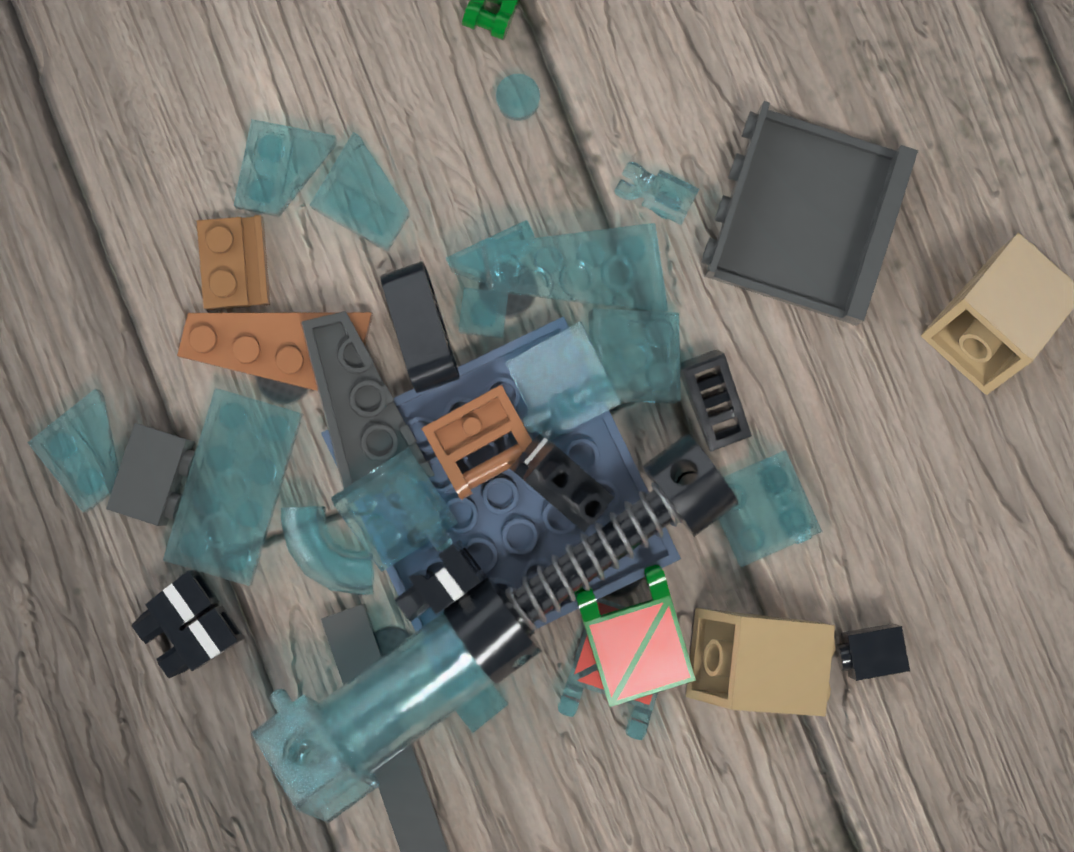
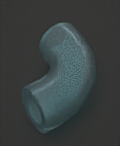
[280,506,374,595]

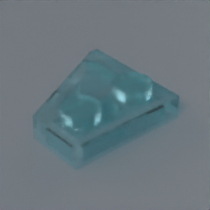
[233,119,337,217]
[310,132,410,252]
[27,388,119,513]

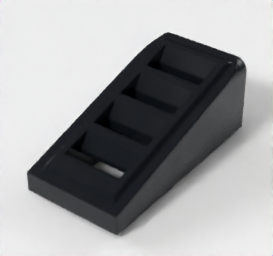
[677,350,752,452]

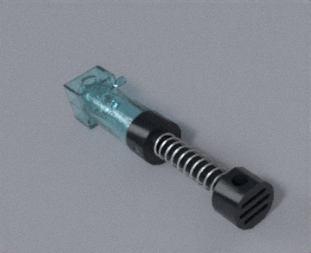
[251,434,739,823]

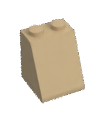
[921,232,1074,395]
[686,608,835,716]

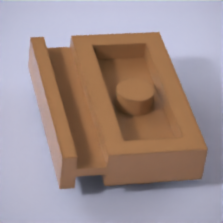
[197,215,271,311]

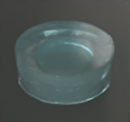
[496,74,540,121]

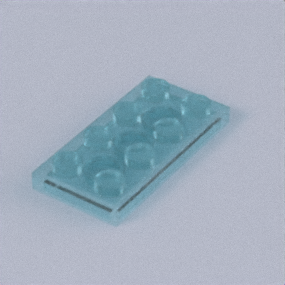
[163,388,303,586]

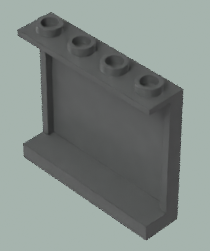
[701,101,918,326]

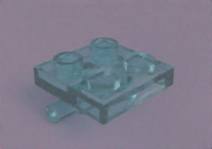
[331,448,458,572]

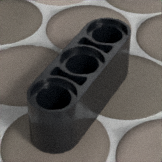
[380,261,460,393]

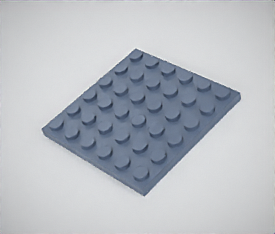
[321,316,681,677]

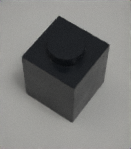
[836,623,910,681]

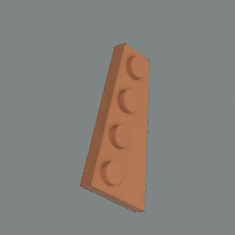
[177,312,373,391]

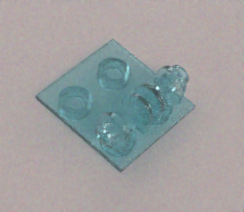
[505,321,622,441]
[719,450,822,568]

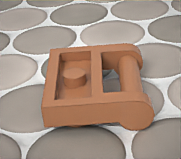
[421,385,532,500]

